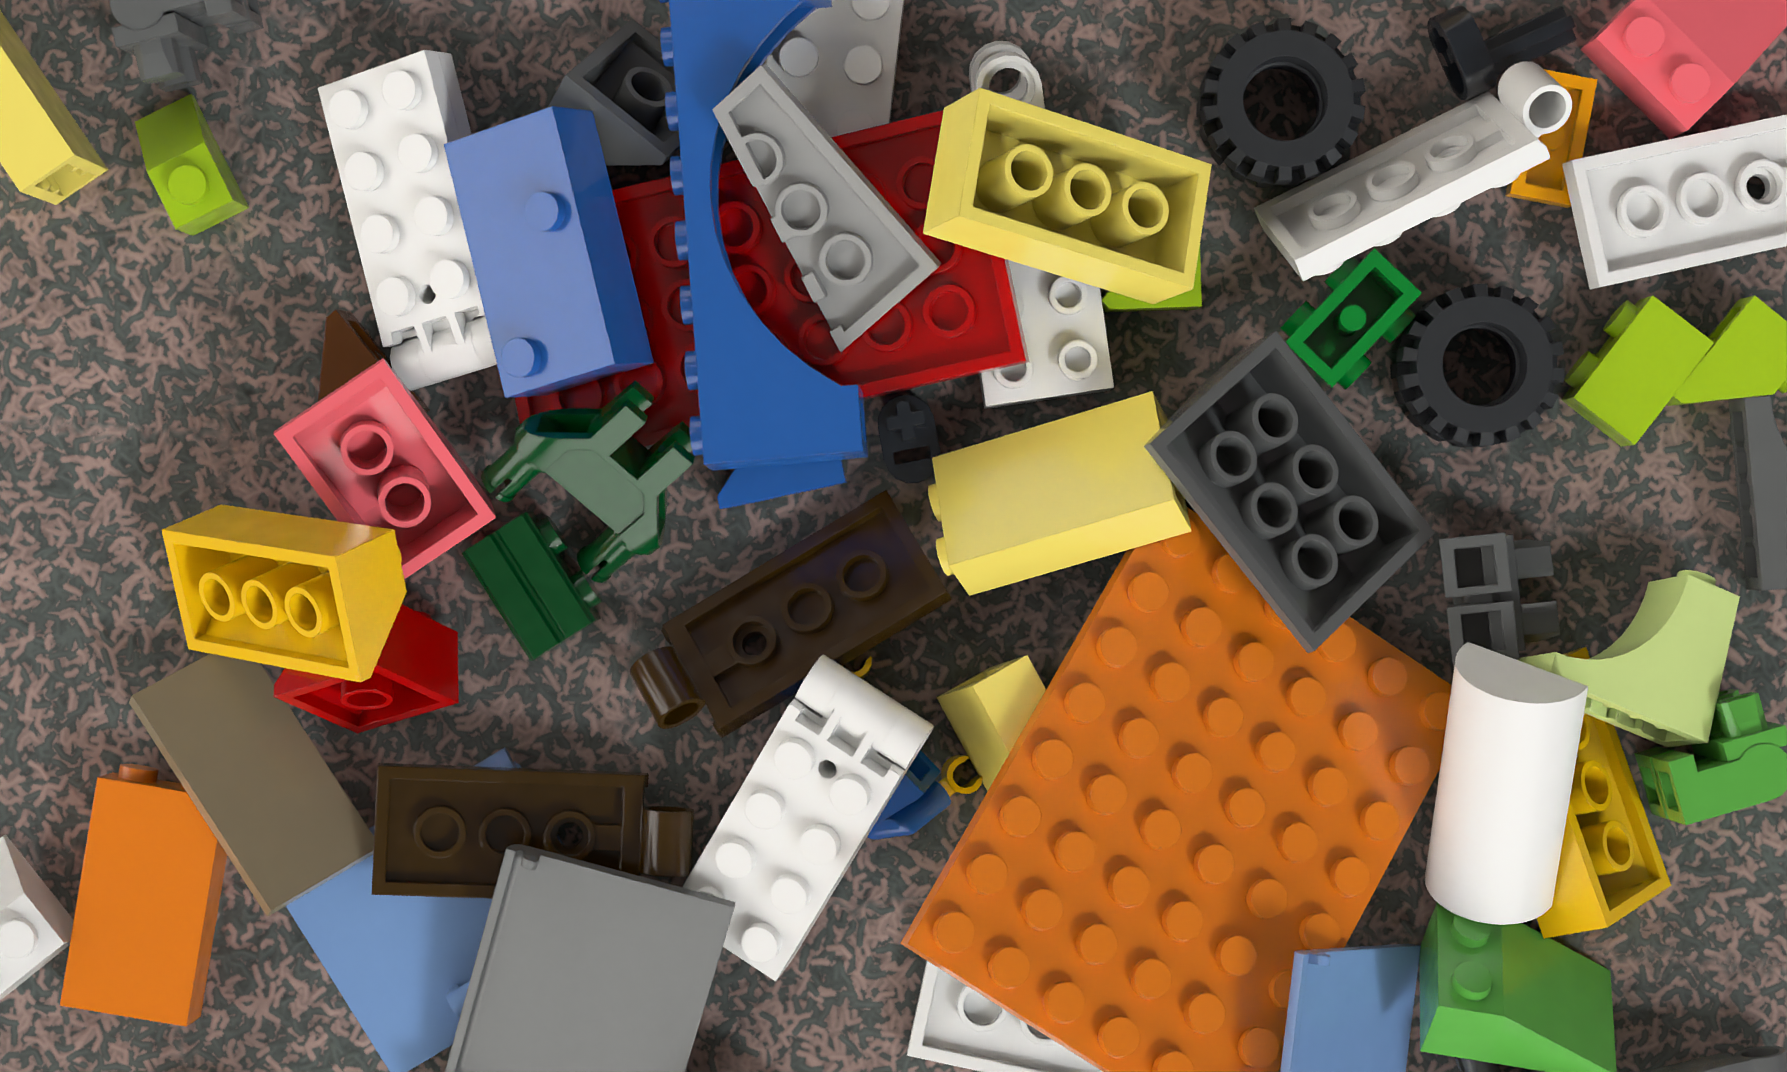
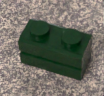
[462,512,602,661]

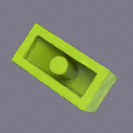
[135,94,249,236]
[1666,295,1787,406]

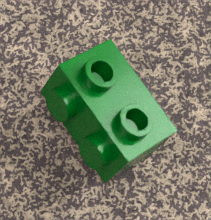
[1280,248,1422,392]

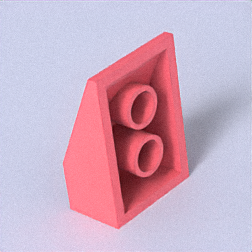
[1580,0,1787,139]
[274,358,496,579]

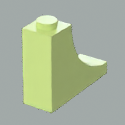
[1518,570,1740,747]

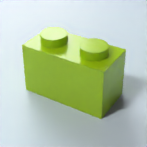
[1561,295,1714,447]

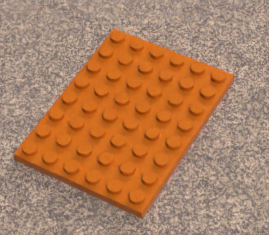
[900,507,1452,1072]

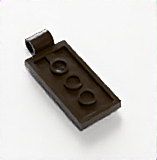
[630,490,952,738]
[372,763,694,899]

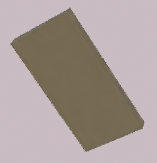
[129,654,374,917]

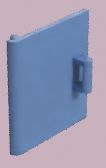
[286,747,564,1072]
[1280,944,1421,1072]

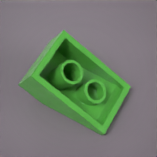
[1419,902,1617,1072]

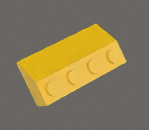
[162,504,407,682]
[1536,647,1671,939]

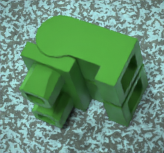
[1635,689,1787,825]

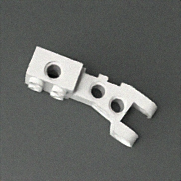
[969,41,1114,409]

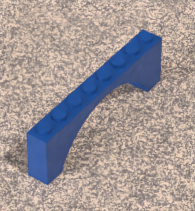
[659,0,868,471]

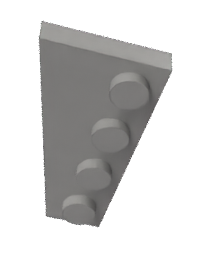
[712,63,941,353]

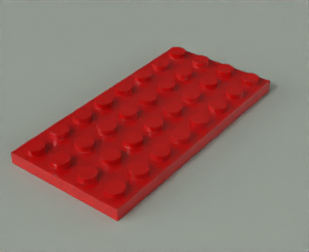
[515,110,1030,448]

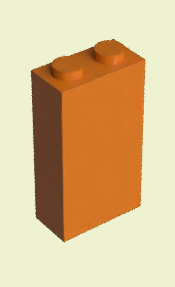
[60,764,227,1027]

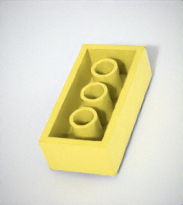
[923,88,1212,304]

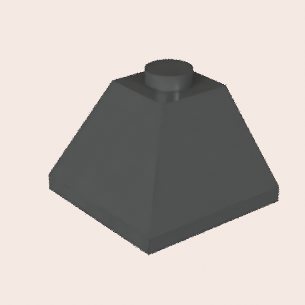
[547,19,680,165]

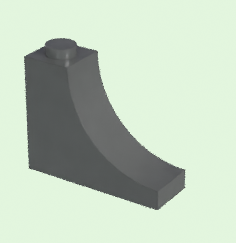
[1728,395,1787,591]

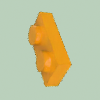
[1505,69,1598,208]

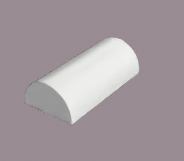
[1425,642,1588,925]

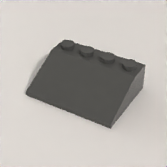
[1144,331,1435,653]

